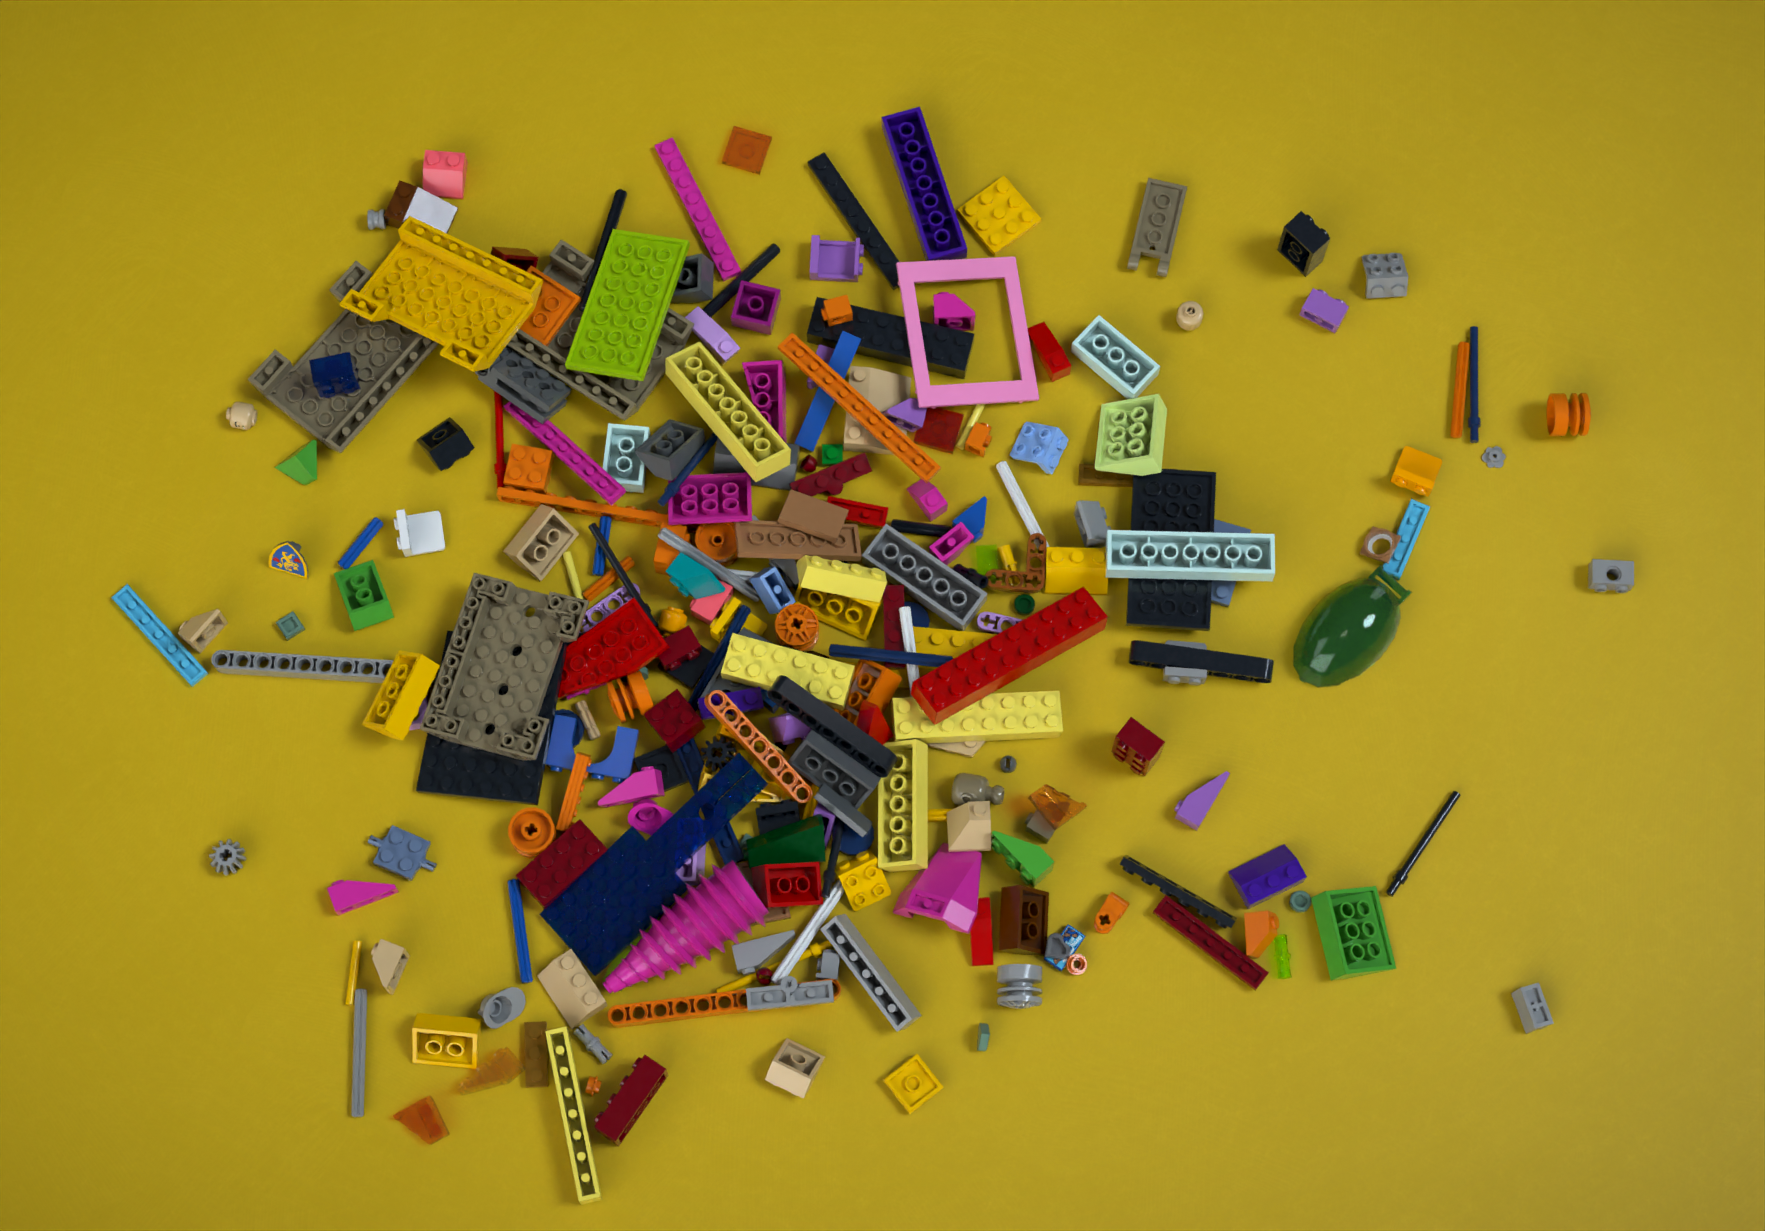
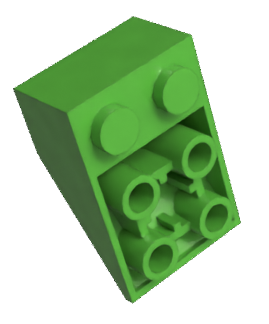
[991,831,1054,887]

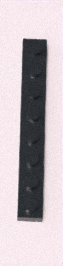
[808,152,900,291]

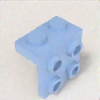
[1010,422,1069,475]

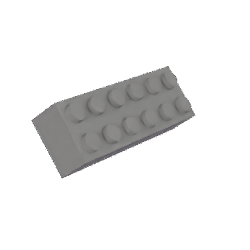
[862,524,987,631]

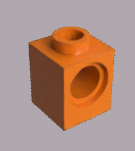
[821,295,853,326]

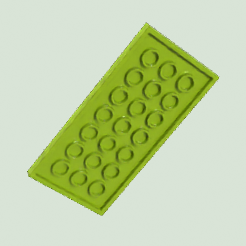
[565,229,690,381]

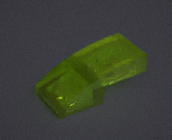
[976,544,999,584]

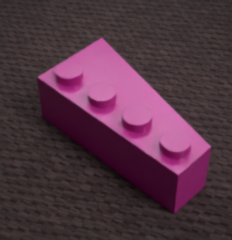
[742,360,787,443]

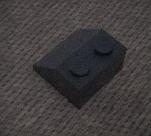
[417,417,474,471]

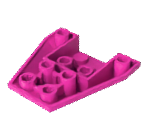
[893,843,982,934]

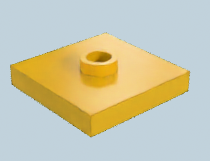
[883,1054,944,1114]

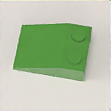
[334,560,394,631]

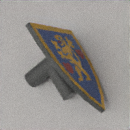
[269,541,308,579]

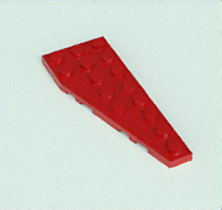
[558,598,670,699]

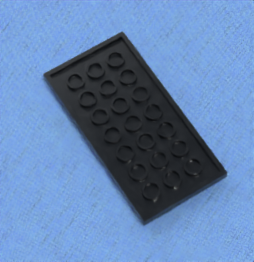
[1126,469,1216,631]

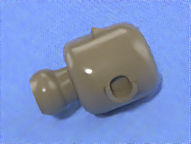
[951,773,1004,806]

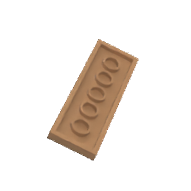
[734,520,862,561]

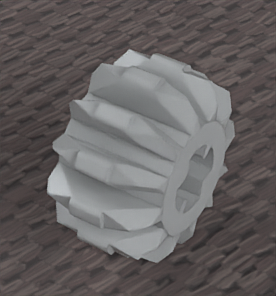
[209,839,246,876]

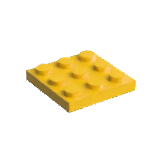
[957,175,1042,256]

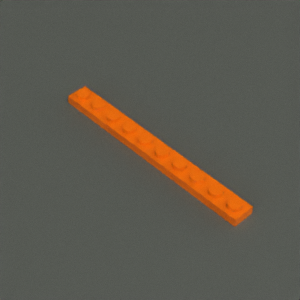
[778,333,941,484]
[497,486,700,533]

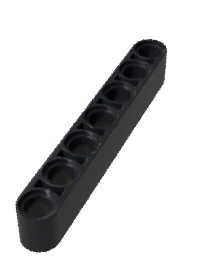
[1128,640,1274,683]
[767,675,897,778]

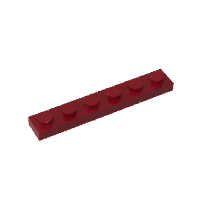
[1153,895,1269,991]

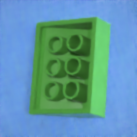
[1311,886,1396,980]

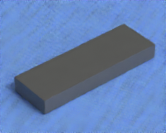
[814,783,873,837]

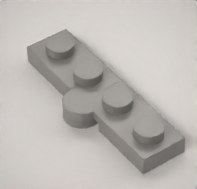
[746,976,834,1011]

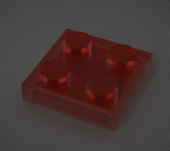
[913,407,964,454]

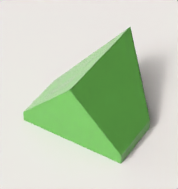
[274,440,317,485]

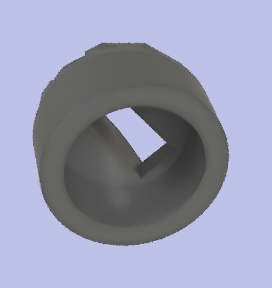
[1000,755,1017,773]

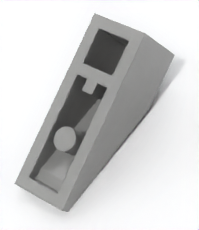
[731,930,795,975]

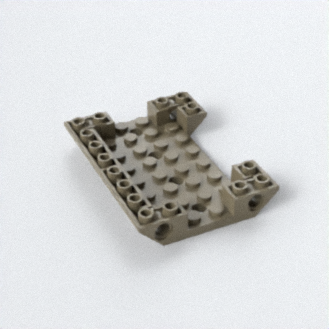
[420,573,589,761]

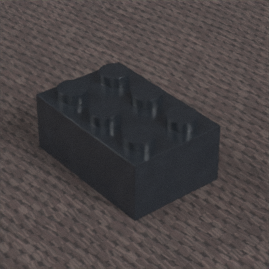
[1277,211,1330,277]

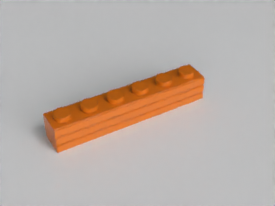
[556,752,592,832]

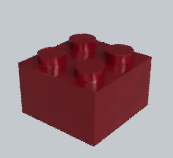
[644,689,706,753]

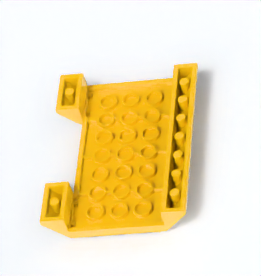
[339,216,543,372]

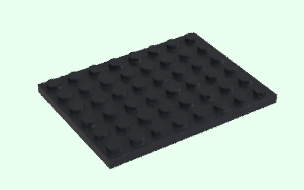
[416,630,568,805]

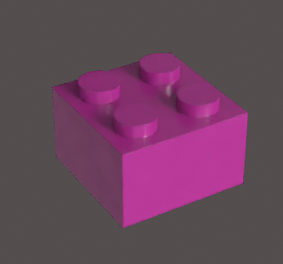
[731,280,781,335]

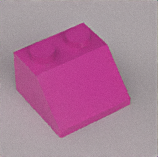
[933,292,976,331]

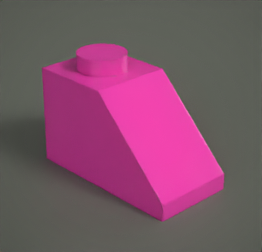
[907,479,948,522]
[929,522,974,565]

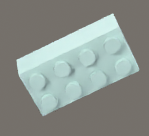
[1071,315,1160,399]

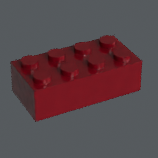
[516,819,610,911]
[594,1055,669,1147]

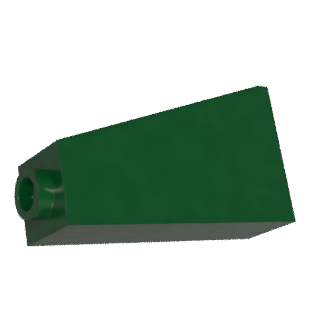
[743,814,826,869]

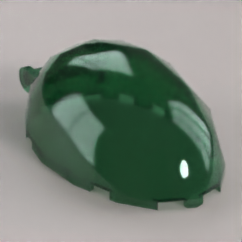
[1293,565,1412,688]

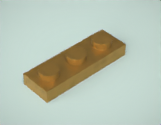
[524,1021,548,1088]

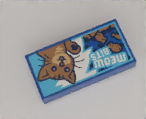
[1044,924,1086,972]

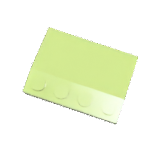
[1095,394,1167,476]

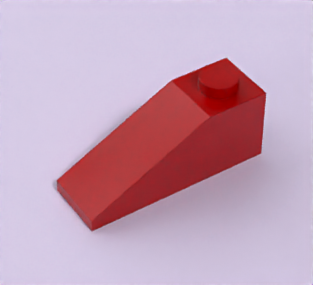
[1027,322,1071,382]
[970,897,994,966]

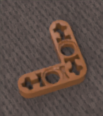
[985,533,1047,593]

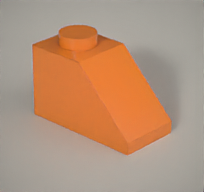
[1244,910,1279,959]

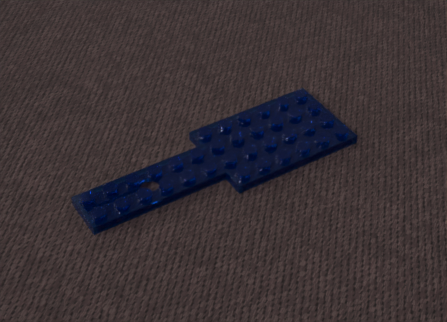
[540,753,768,976]

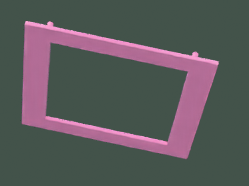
[896,257,1039,409]

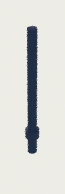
[1468,326,1481,443]
[658,432,717,506]

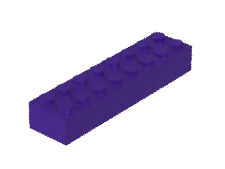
[882,106,967,261]

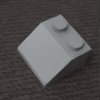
[1074,500,1112,548]

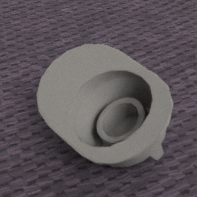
[477,987,526,1029]

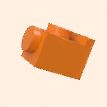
[965,422,992,458]

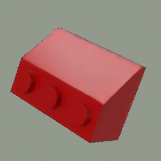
[751,862,823,908]

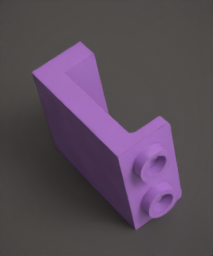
[810,235,864,282]

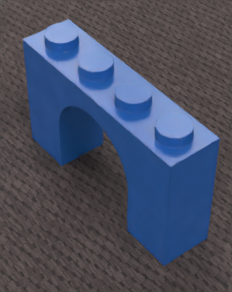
[546,714,639,784]

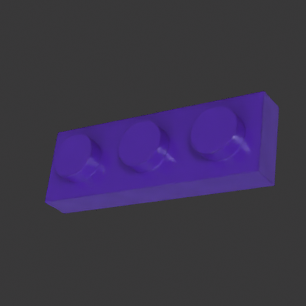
[698,687,764,720]

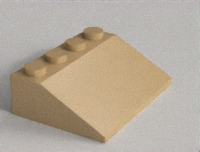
[844,366,911,455]

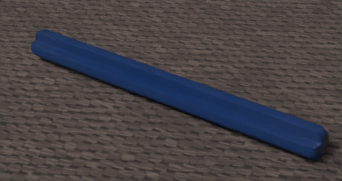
[688,605,751,712]
[829,644,953,667]

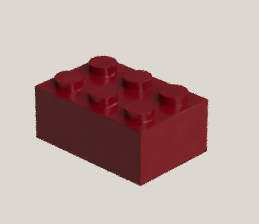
[1111,717,1165,776]

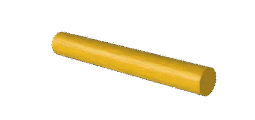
[345,941,362,1006]

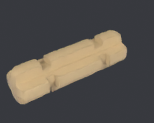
[575,700,600,740]

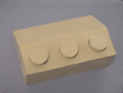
[503,504,579,581]
[537,949,608,1029]

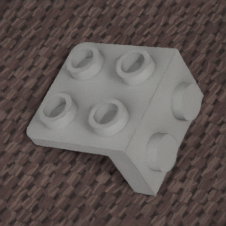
[1362,253,1408,299]
[1163,640,1207,686]

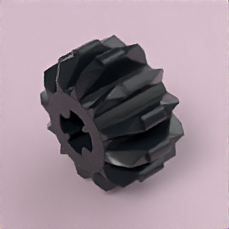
[701,736,737,772]

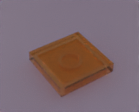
[722,126,772,175]

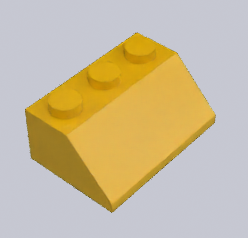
[1045,547,1108,595]
[412,1013,481,1069]

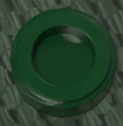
[1014,594,1035,616]

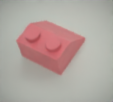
[423,150,468,199]

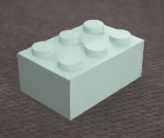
[603,423,651,493]

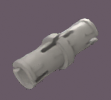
[573,1024,613,1064]

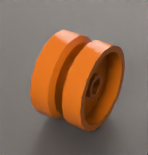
[695,522,738,567]
[508,807,557,859]

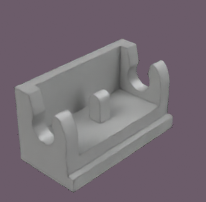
[1511,983,1554,1034]

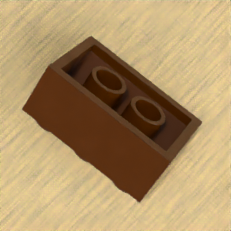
[999,885,1049,956]

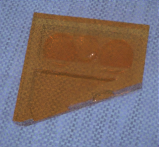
[1028,784,1087,831]
[393,1096,450,1145]

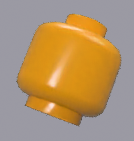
[658,606,687,636]

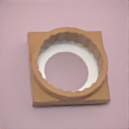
[1360,526,1401,564]

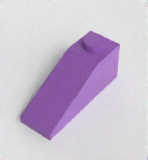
[1174,771,1230,831]

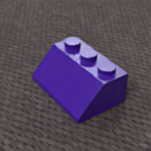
[1228,844,1307,909]

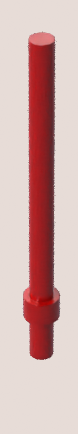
[494,391,507,489]

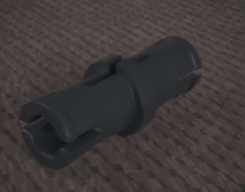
[953,564,989,589]

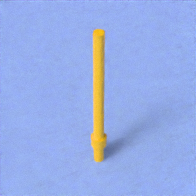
[716,940,833,993]

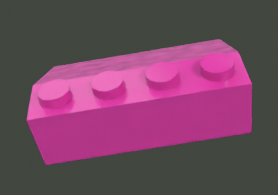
[668,472,752,525]

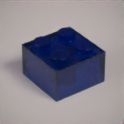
[309,352,361,398]

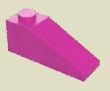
[598,766,665,808]
[327,880,399,915]

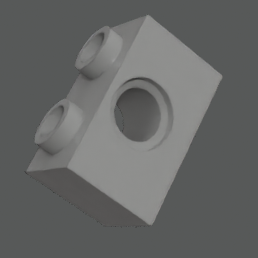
[1588,559,1634,593]

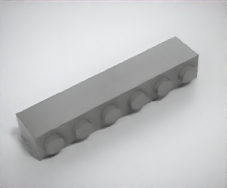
[820,914,922,1032]

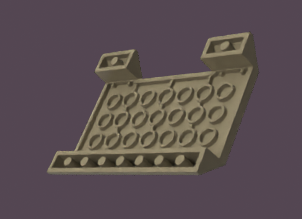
[507,240,694,421]
[248,261,439,453]

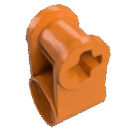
[1094,892,1130,934]

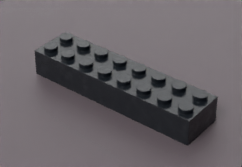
[807,297,975,379]

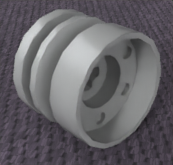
[997,964,1042,1009]

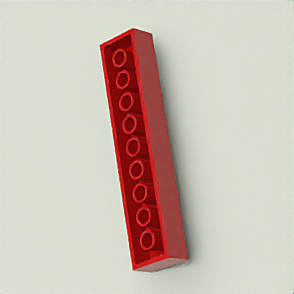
[911,586,1108,725]

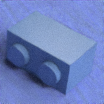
[749,566,796,614]

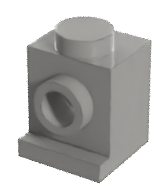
[816,949,840,981]

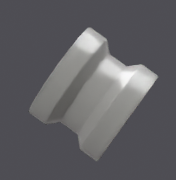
[367,209,386,230]

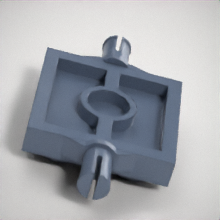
[368,825,437,881]

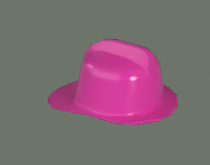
[627,799,677,837]

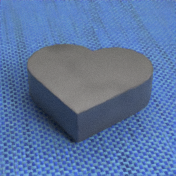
[1045,933,1071,960]

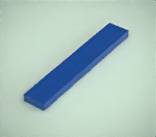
[794,331,861,452]

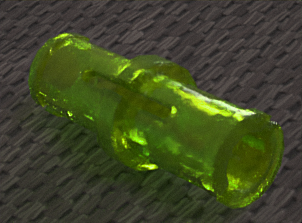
[1274,934,1292,979]

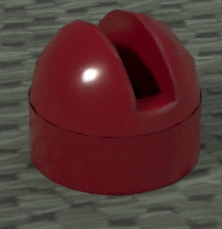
[800,454,818,473]
[756,967,773,985]

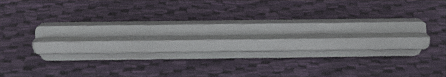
[658,528,760,602]
[351,989,367,1117]

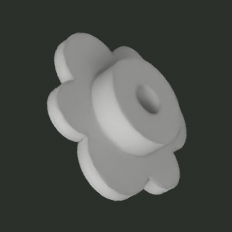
[1482,446,1506,468]

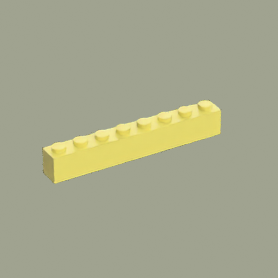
[545,1027,602,1205]

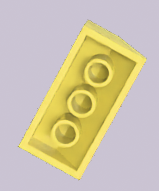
[796,555,887,603]

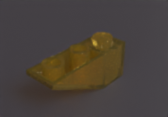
[458,1047,525,1095]

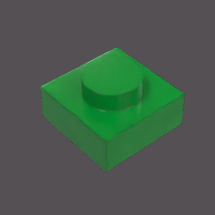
[822,444,843,466]

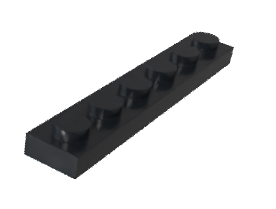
[1120,855,1237,928]

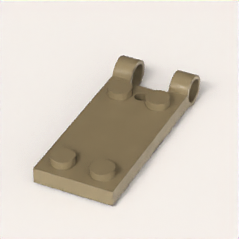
[1127,178,1187,277]

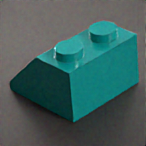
[665,552,725,599]

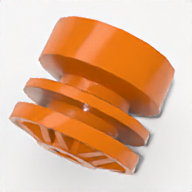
[1546,393,1591,436]
[775,603,819,651]
[607,670,654,724]

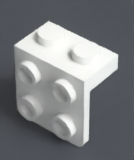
[394,509,446,557]

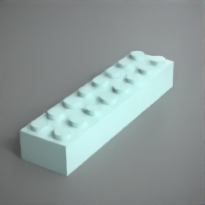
[1106,530,1275,582]

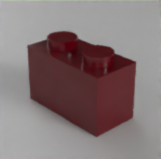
[658,625,702,671]

